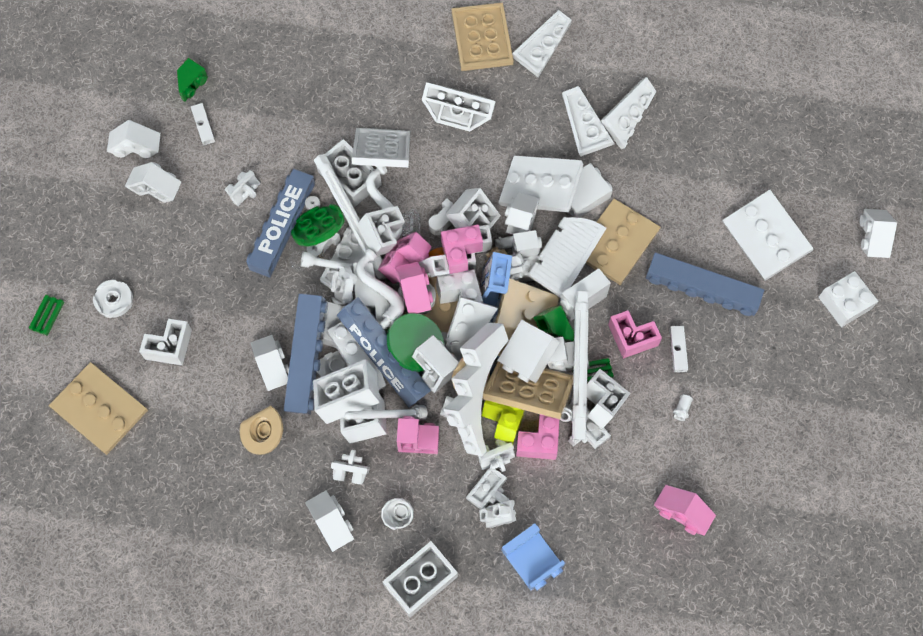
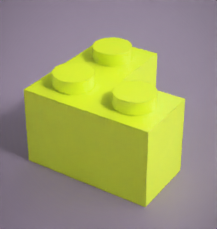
[482,400,525,444]

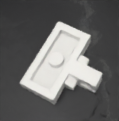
[568,408,611,449]
[466,467,509,510]

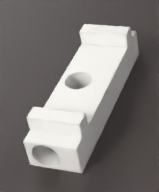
[190,103,215,146]
[670,326,688,372]

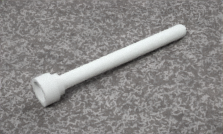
[300,251,376,276]
[345,405,428,421]

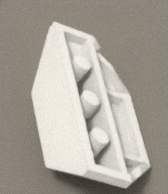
[422,82,496,132]

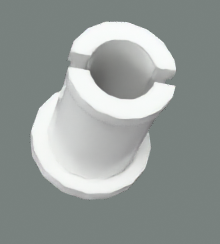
[495,236,513,250]
[673,394,693,421]
[560,400,573,422]

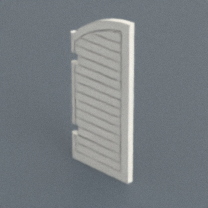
[527,217,606,298]

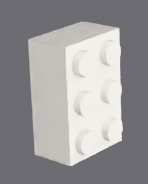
[317,139,382,208]
[313,359,380,424]
[382,541,458,617]

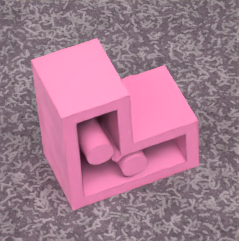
[441,224,483,274]
[378,232,432,284]
[395,261,433,314]
[608,310,662,359]
[516,414,559,460]
[397,416,439,454]
[654,485,716,536]

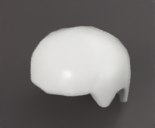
[381,498,414,530]

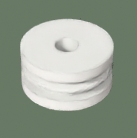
[305,196,320,210]

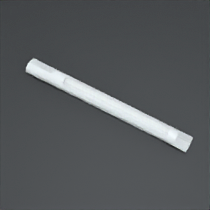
[314,154,386,280]
[572,291,589,440]

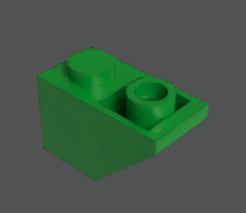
[177,58,208,102]
[534,305,574,343]

